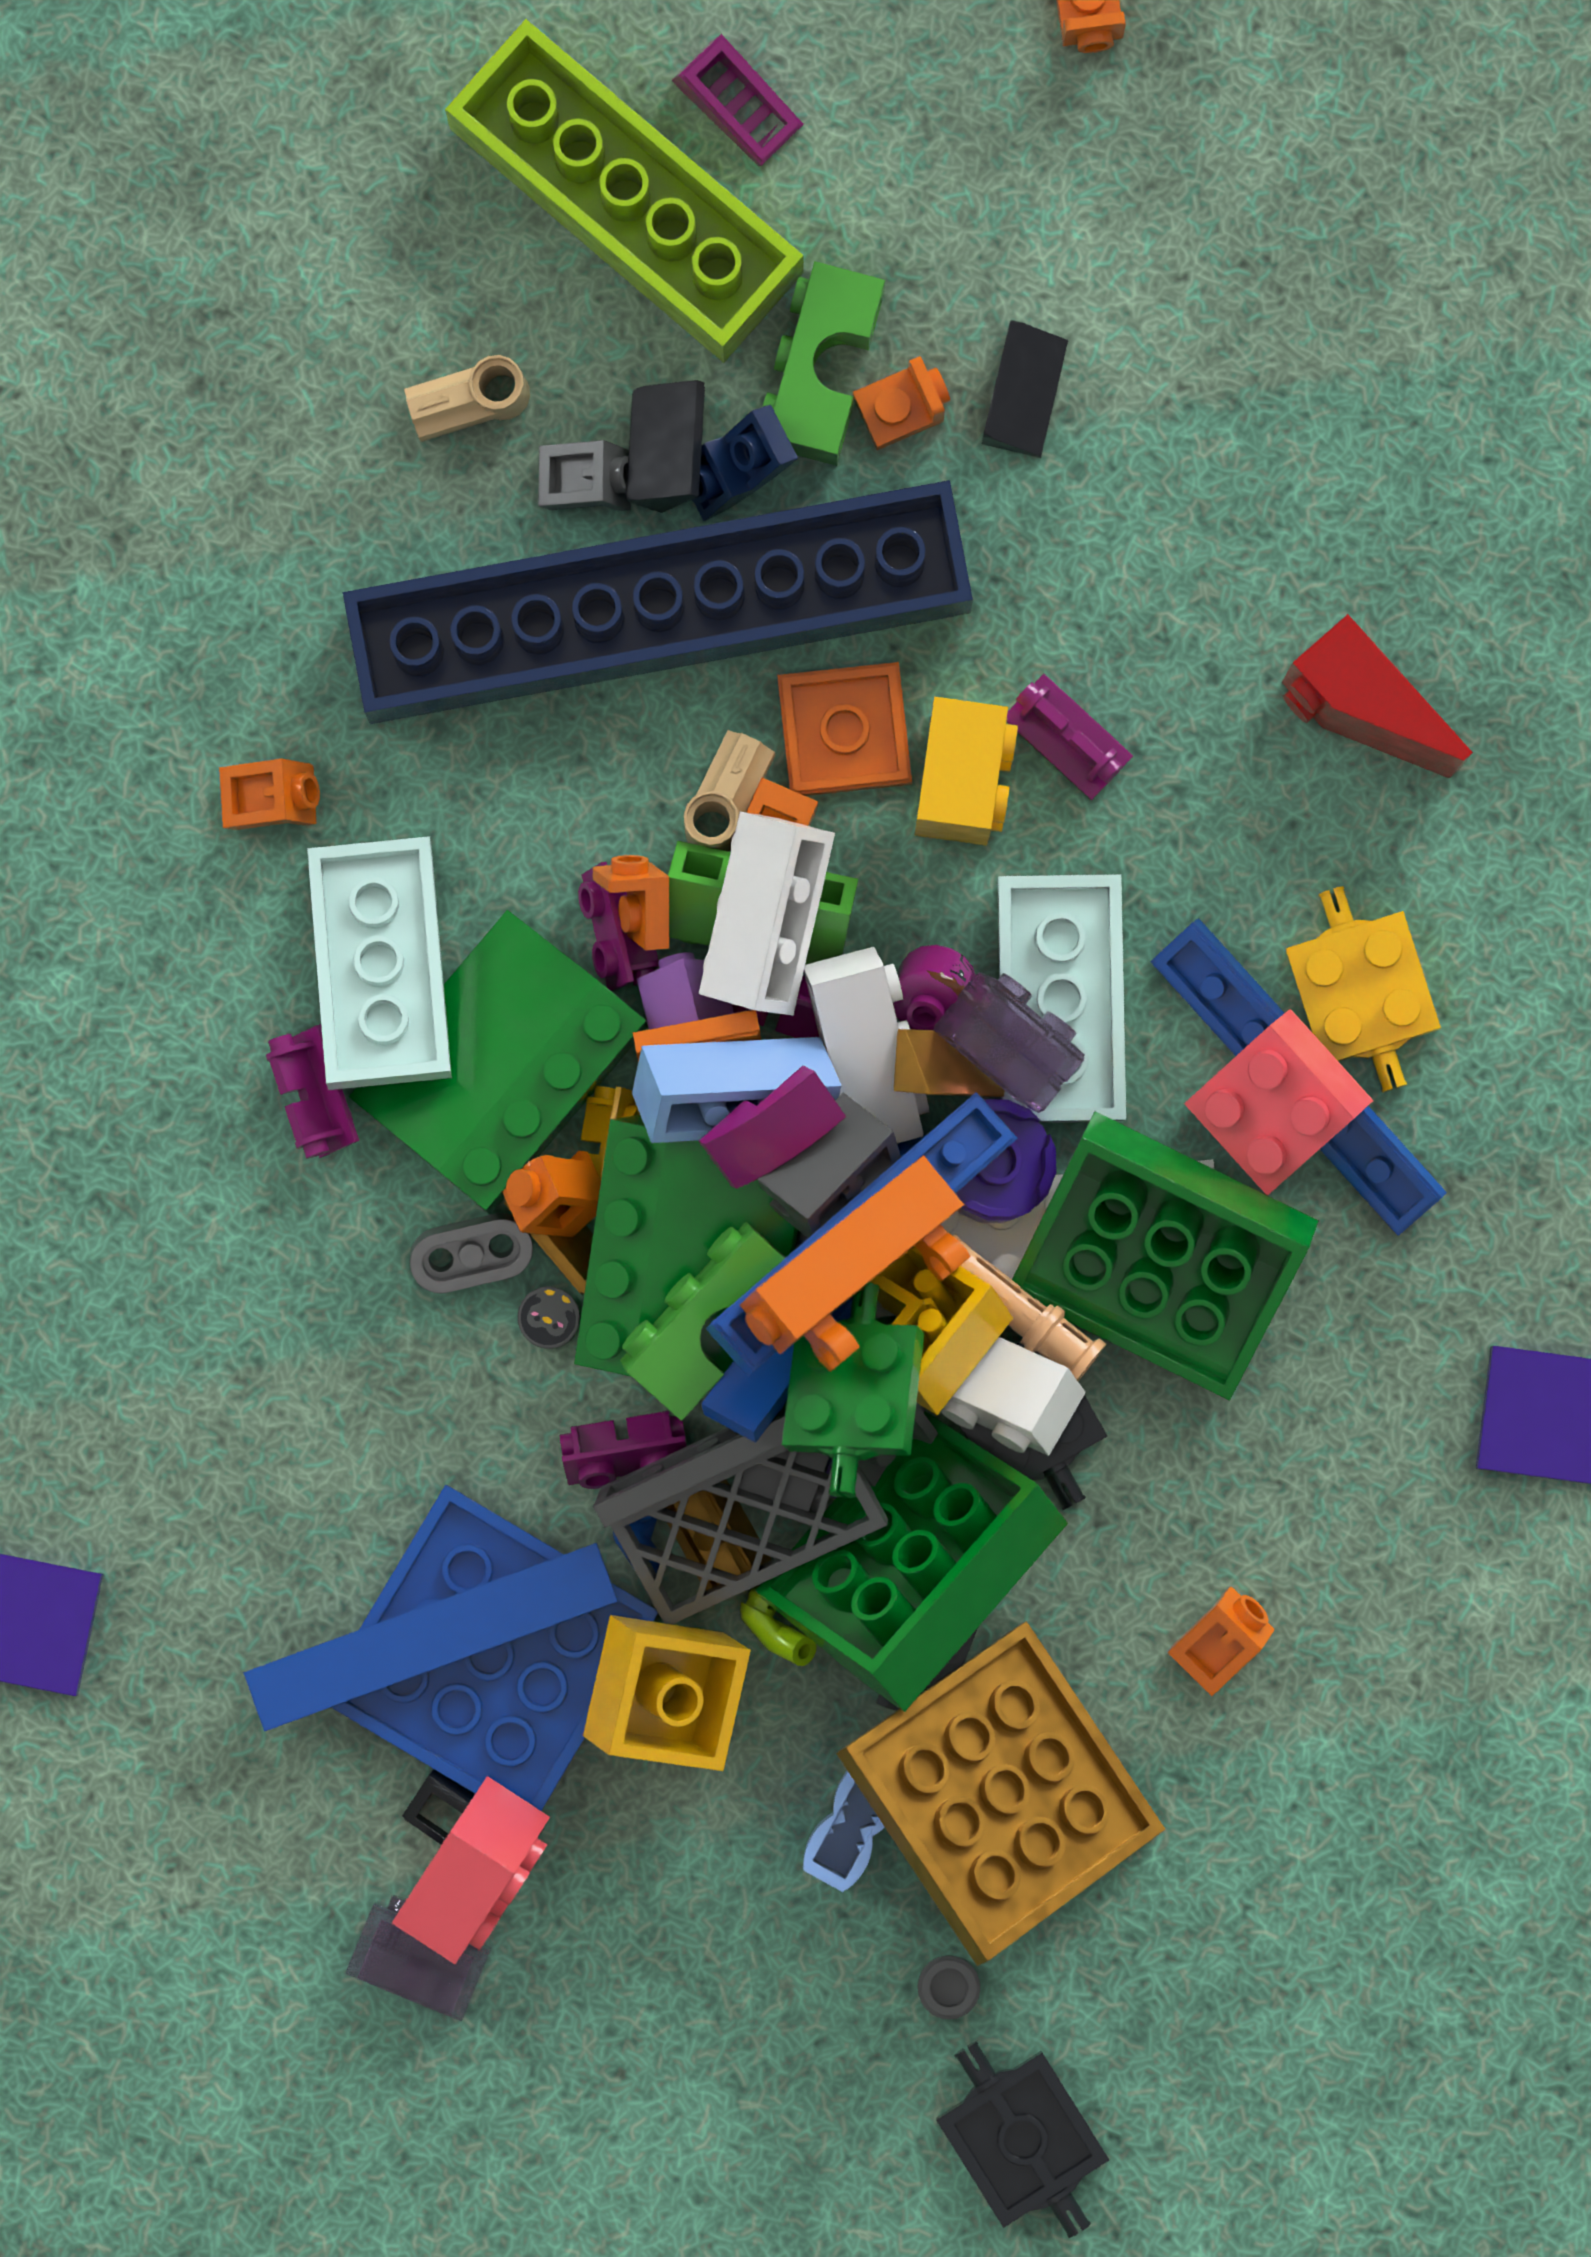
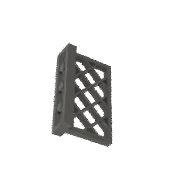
[593,1402,888,1624]

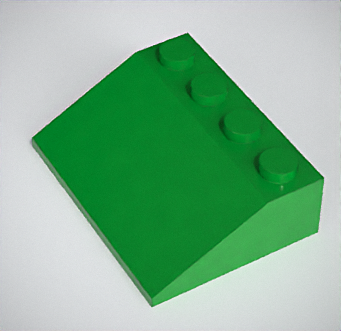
[349,910,648,1215]
[1012,1111,1319,1401]
[574,1115,798,1387]
[755,1411,1068,1712]

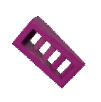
[672,34,804,167]

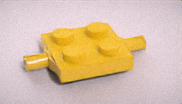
[1285,886,1441,1093]

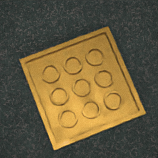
[836,1621,1165,1966]

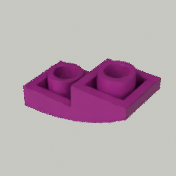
[699,1065,846,1189]

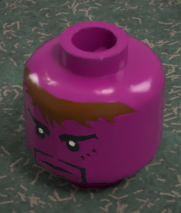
[893,944,977,1031]

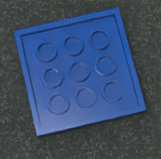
[331,1484,659,1811]

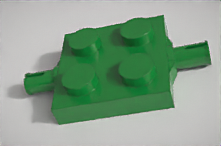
[782,1283,925,1498]

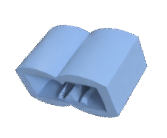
[803,1771,885,1892]

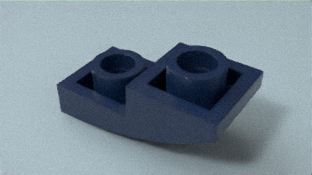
[692,404,798,522]

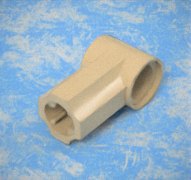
[404,355,530,442]
[684,730,776,851]

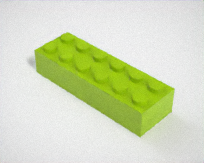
[445,19,803,363]

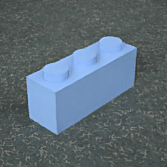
[632,1037,841,1143]

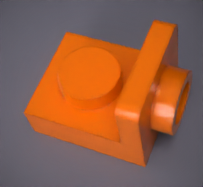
[1057,0,1126,53]
[852,356,950,450]
[219,758,320,830]
[593,855,669,951]
[1168,1587,1274,1696]

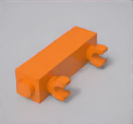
[740,1155,971,1372]

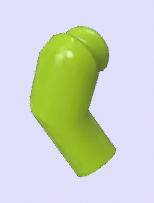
[740,1586,816,1666]

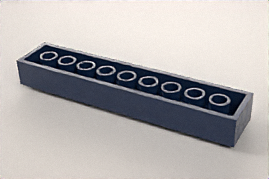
[342,480,973,724]

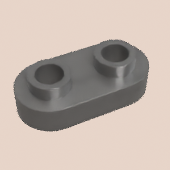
[410,1213,533,1293]

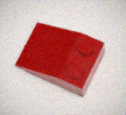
[1282,614,1473,778]

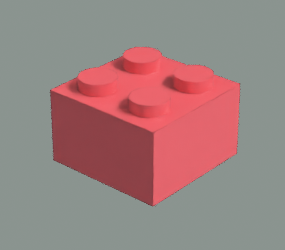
[1184,1009,1374,1195]
[392,1776,550,1964]

